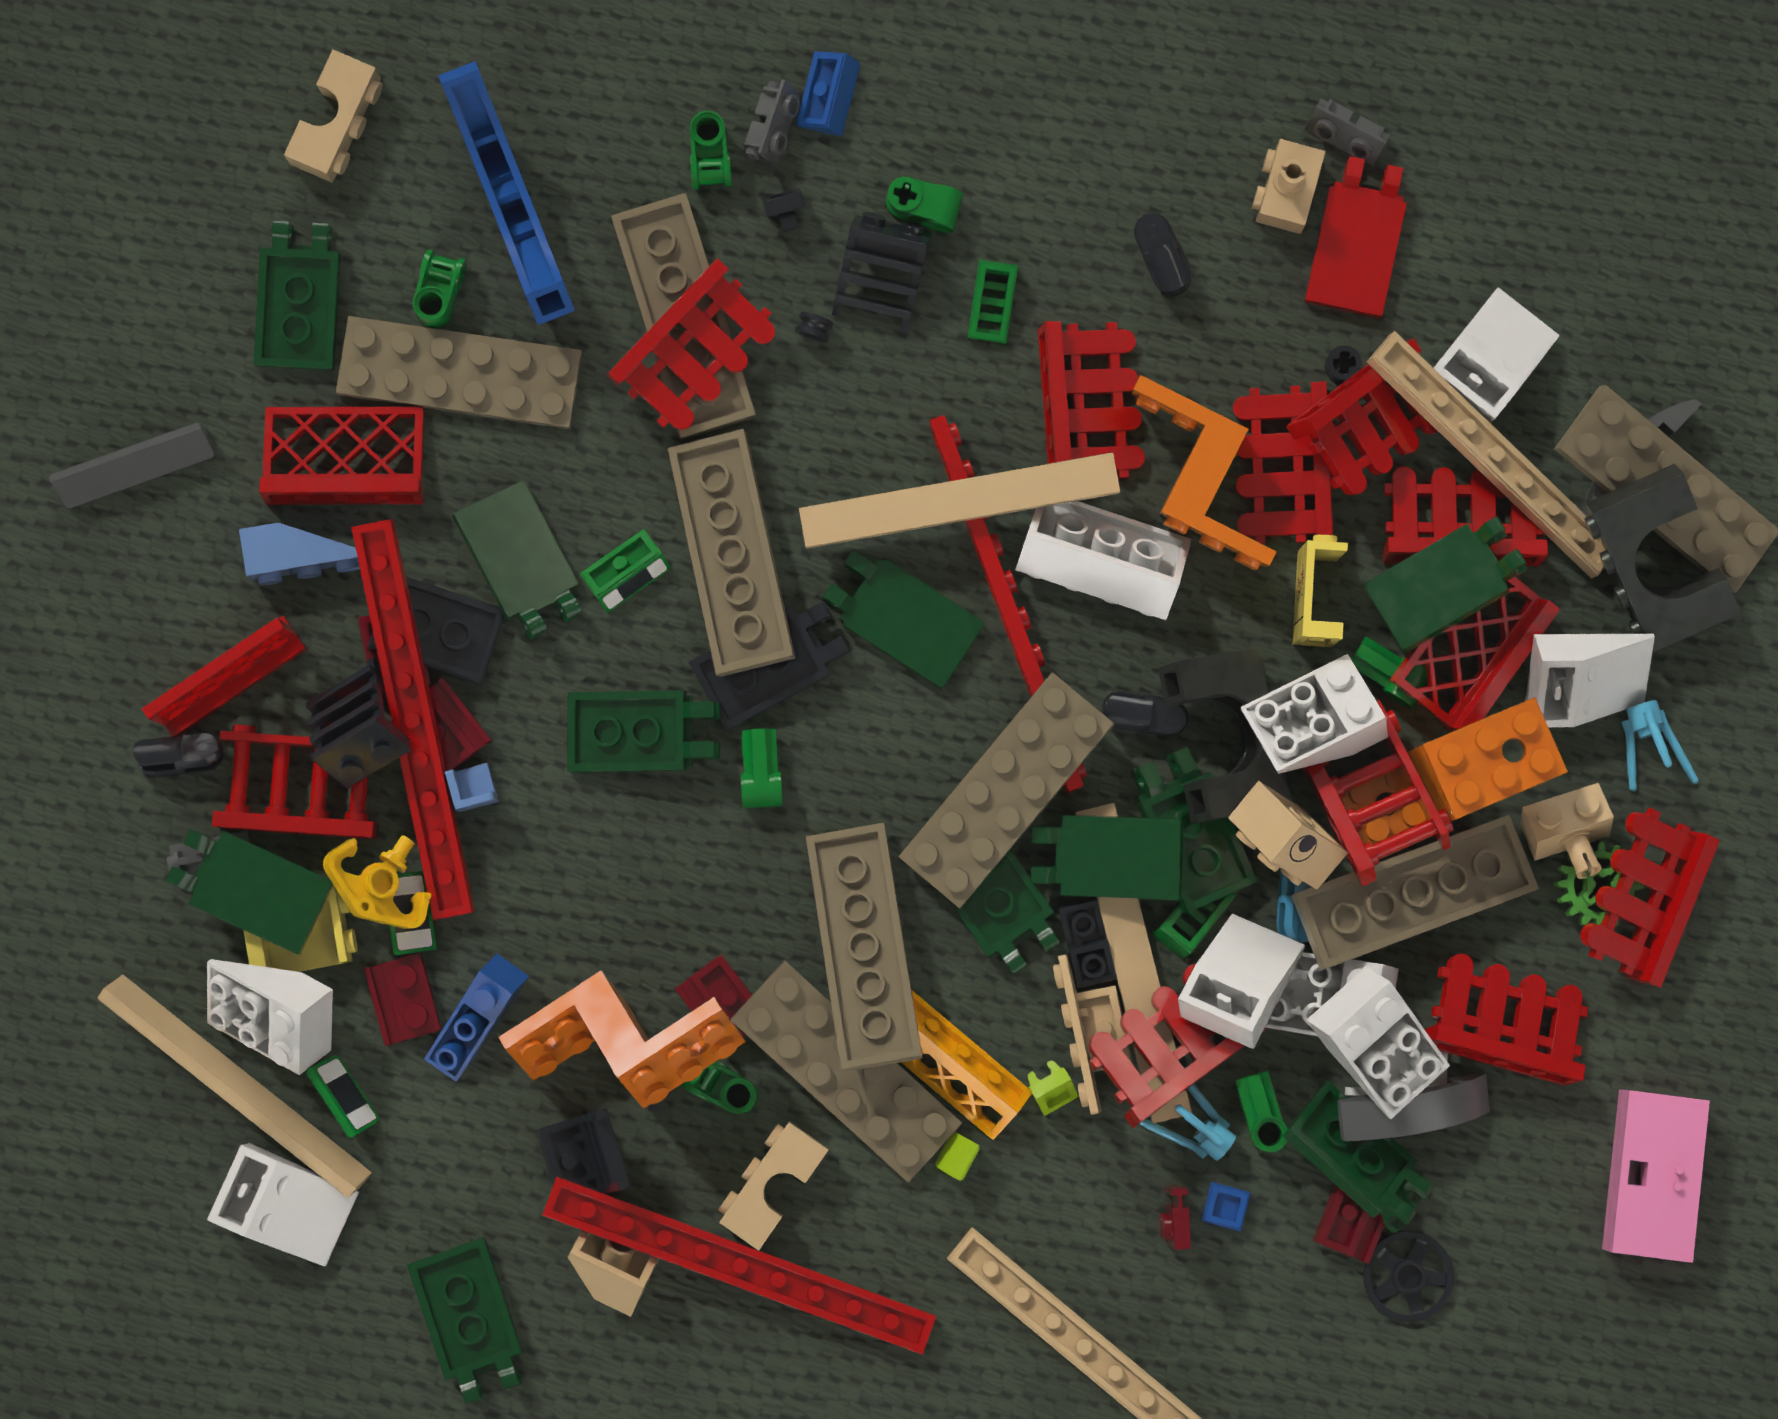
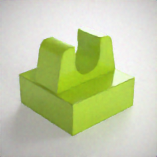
[1028,1061,1079,1116]

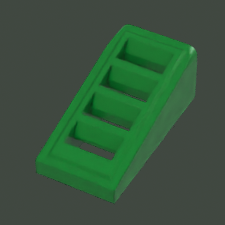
[967,259,1018,344]
[1153,892,1237,959]

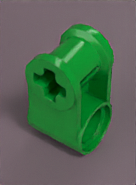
[690,111,732,190]
[886,176,964,233]
[413,249,467,329]
[680,1060,759,1114]

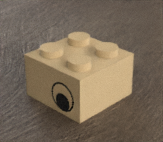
[1228,781,1348,890]

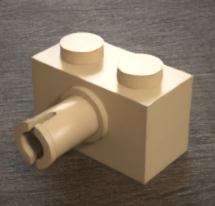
[1252,139,1326,234]
[1520,783,1614,879]

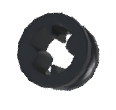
[794,312,834,343]
[1324,345,1362,383]

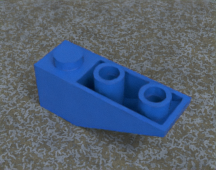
[424,954,529,1082]

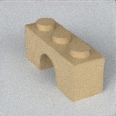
[284,49,383,183]
[718,1121,829,1251]

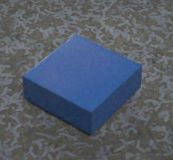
[1201,1182,1251,1232]

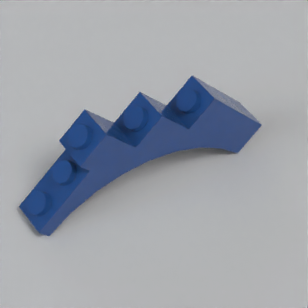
[438,61,575,325]

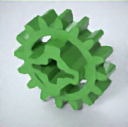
[1554,842,1644,926]

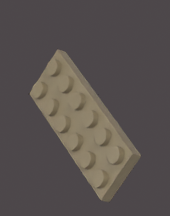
[611,193,756,440]
[336,316,583,430]
[1554,385,1778,593]
[668,429,796,677]
[899,672,1114,908]
[1291,815,1539,971]
[806,823,923,1072]
[730,960,962,1183]

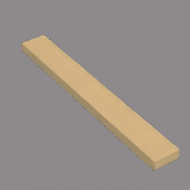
[1367,331,1605,579]
[799,453,1120,549]
[1075,803,1192,1124]
[98,975,372,1198]
[947,1227,1202,1419]

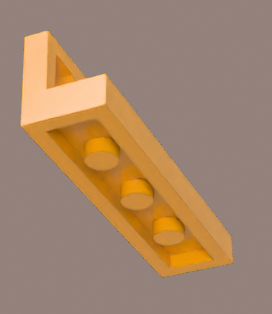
[901,990,1032,1140]

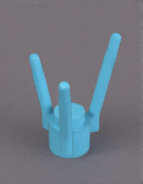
[1621,700,1698,792]
[1139,1084,1236,1161]

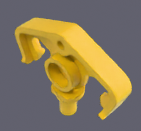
[323,835,431,929]

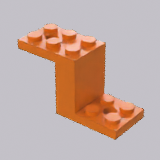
[1131,375,1276,571]
[1341,697,1568,845]
[498,971,745,1109]

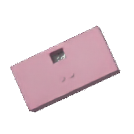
[1602,1089,1710,1263]

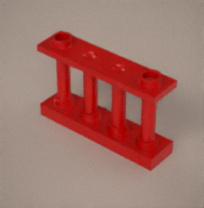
[1302,700,1454,887]
[212,725,379,840]

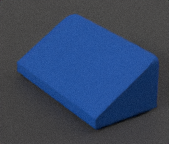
[796,51,860,136]

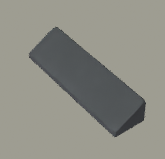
[49,422,215,508]

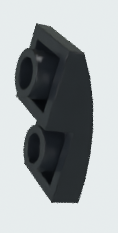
[1057,897,1116,988]

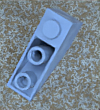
[239,523,360,586]

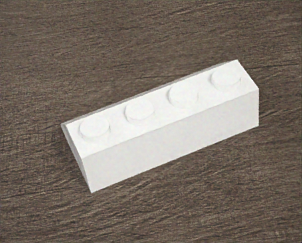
[1015,501,1192,620]

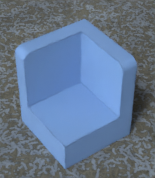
[445,763,499,813]

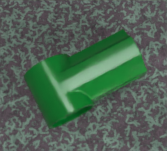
[1351,636,1427,709]
[741,728,783,809]
[1234,1070,1288,1152]

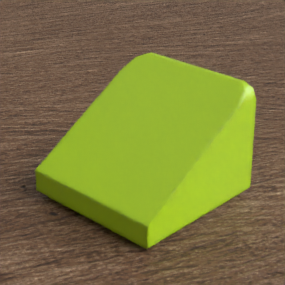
[935,1132,980,1181]

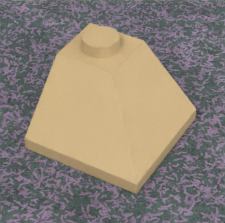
[568,1230,659,1317]

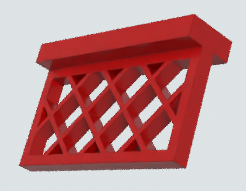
[259,407,424,505]
[1389,577,1560,732]
[142,616,307,736]

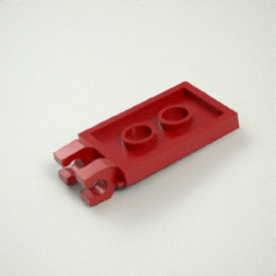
[1304,156,1407,319]

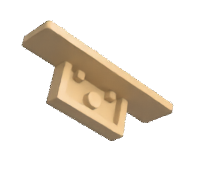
[1053,954,1133,1115]

